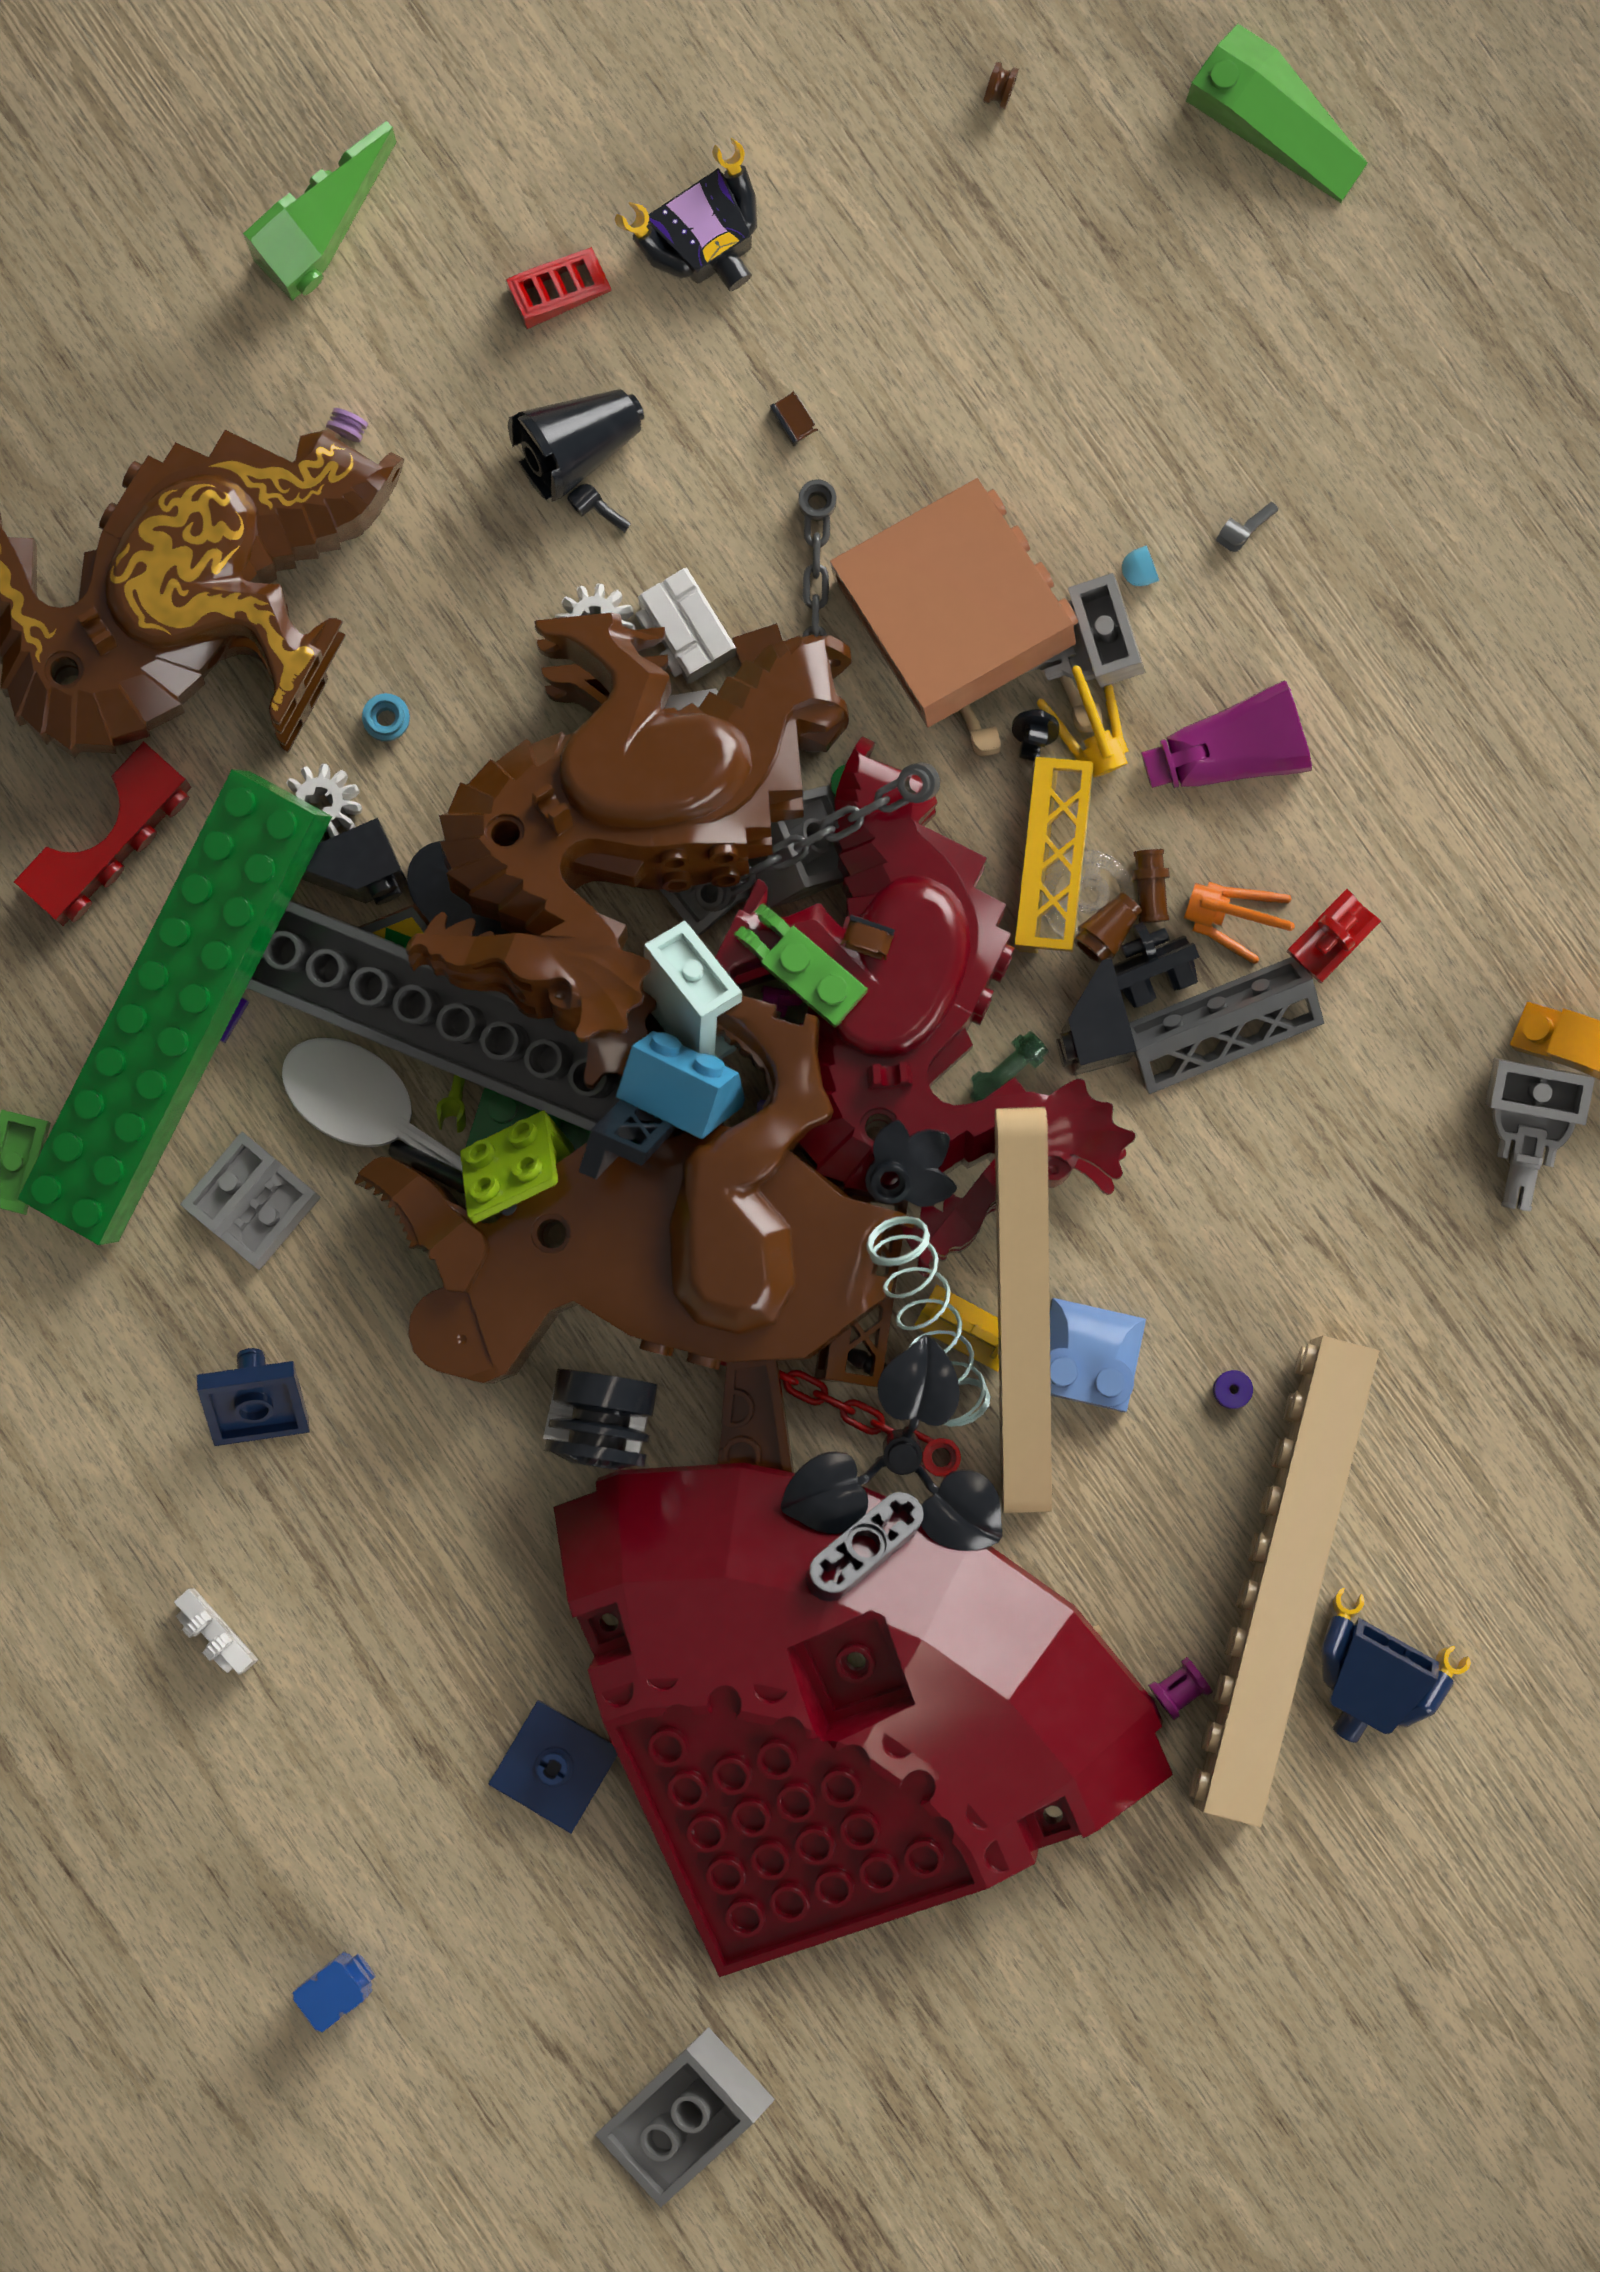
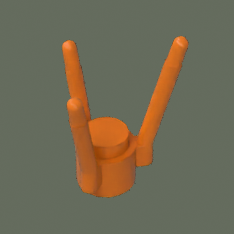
[1184,882,1295,964]

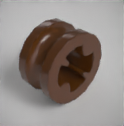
[983,61,1019,110]

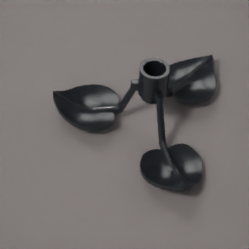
[781,1335,1003,1551]

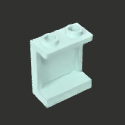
[643,921,742,1059]

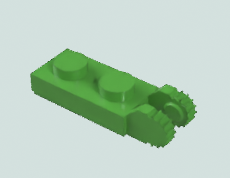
[734,904,868,1028]

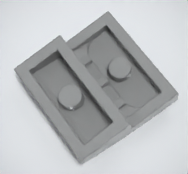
[180,1132,321,1270]

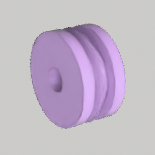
[326,408,368,442]

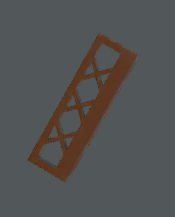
[814,1190,908,1388]

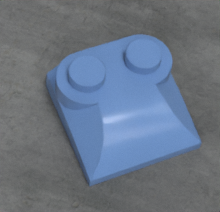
[1050,1298,1146,1412]

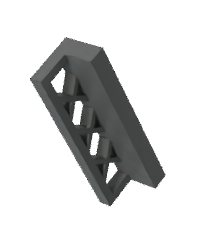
[1129,957,1325,1094]

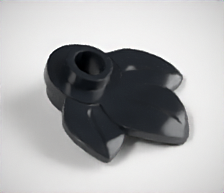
[865,1119,957,1207]

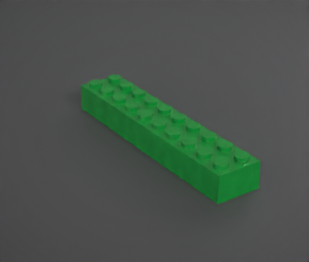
[17,769,333,1245]

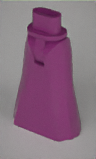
[1141,680,1312,788]

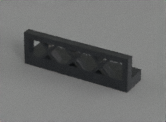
[578,1099,677,1180]

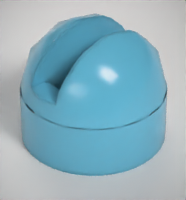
[1122,545,1160,586]

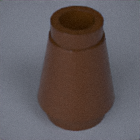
[1074,892,1142,964]

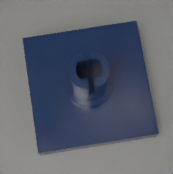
[197,1348,310,1446]
[488,1699,617,1834]

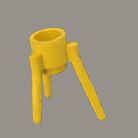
[1037,665,1129,778]

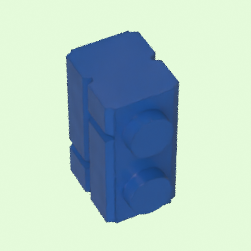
[292,1952,376,2032]

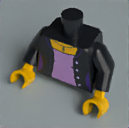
[615,138,757,292]

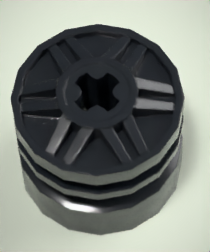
[544,1368,658,1470]

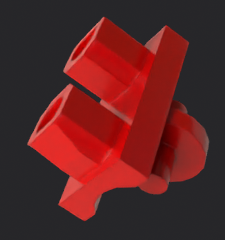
[1286,888,1381,984]

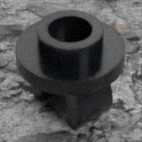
[1012,709,1060,762]

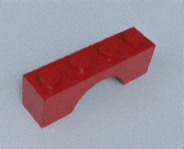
[13,741,192,926]

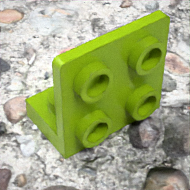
[460,1110,574,1223]

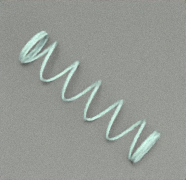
[866,1216,991,1427]

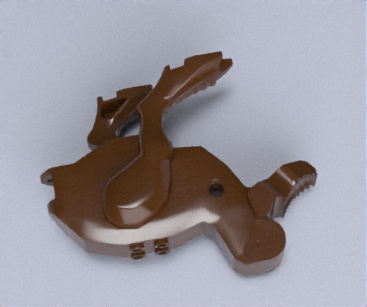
[355,981,916,1384]

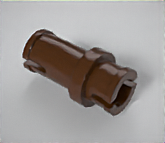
[1131,849,1170,923]

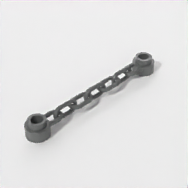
[799,479,837,753]
[695,762,940,912]

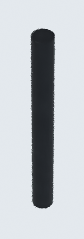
[388,1140,517,1216]

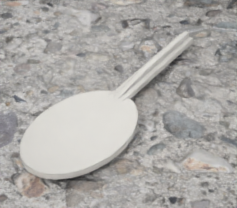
[282,1038,462,1171]

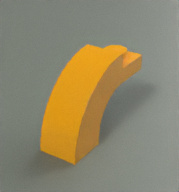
[1510,1002,1600,1080]

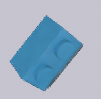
[616,1031,745,1139]

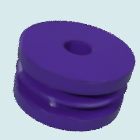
[1213,1370,1253,1409]

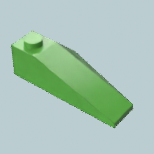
[1186,23,1368,203]
[243,121,397,301]

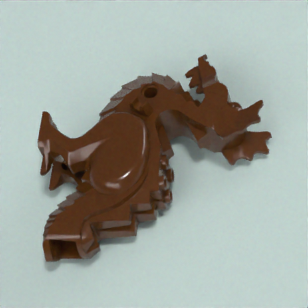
[405,613,852,1088]

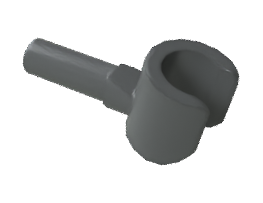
[1216,502,1278,552]

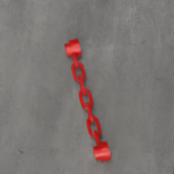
[720,1361,961,1477]

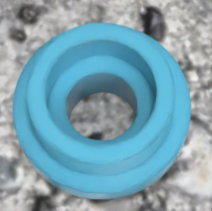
[362,693,410,741]

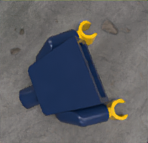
[1321,1588,1471,1743]

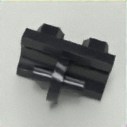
[1114,922,1200,1008]

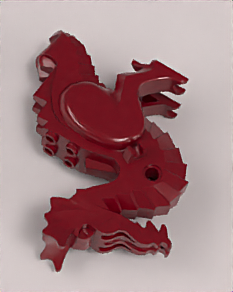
[715,736,1136,1278]

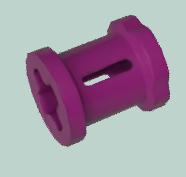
[1148,1657,1213,1721]

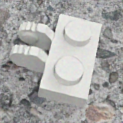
[174,1588,258,1674]

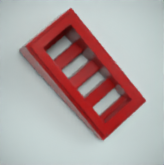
[505,247,612,329]

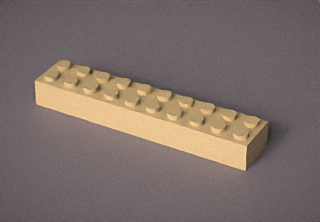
[1189,1336,1380,1828]

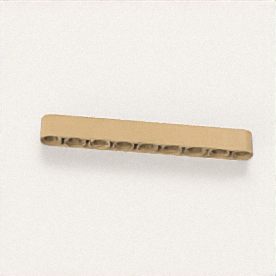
[995,1107,1052,1514]

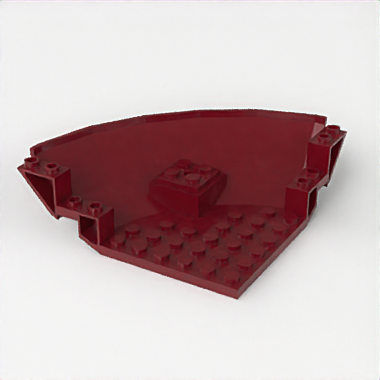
[553,1463,1173,1977]

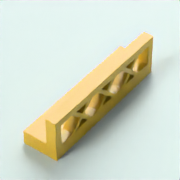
[1015,757,1094,954]

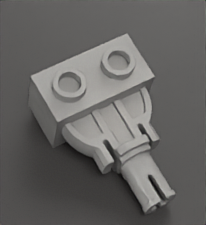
[1026,573,1146,687]
[1485,1058,1595,1211]

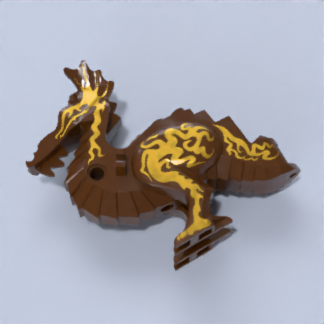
[0,428,405,758]

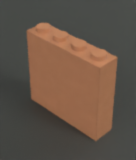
[830,478,1078,728]

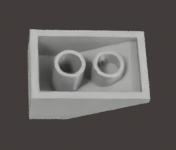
[595,2027,775,2207]

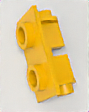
[913,1284,999,1372]

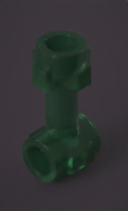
[969,1031,1049,1102]

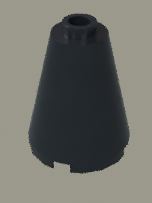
[507,389,644,502]

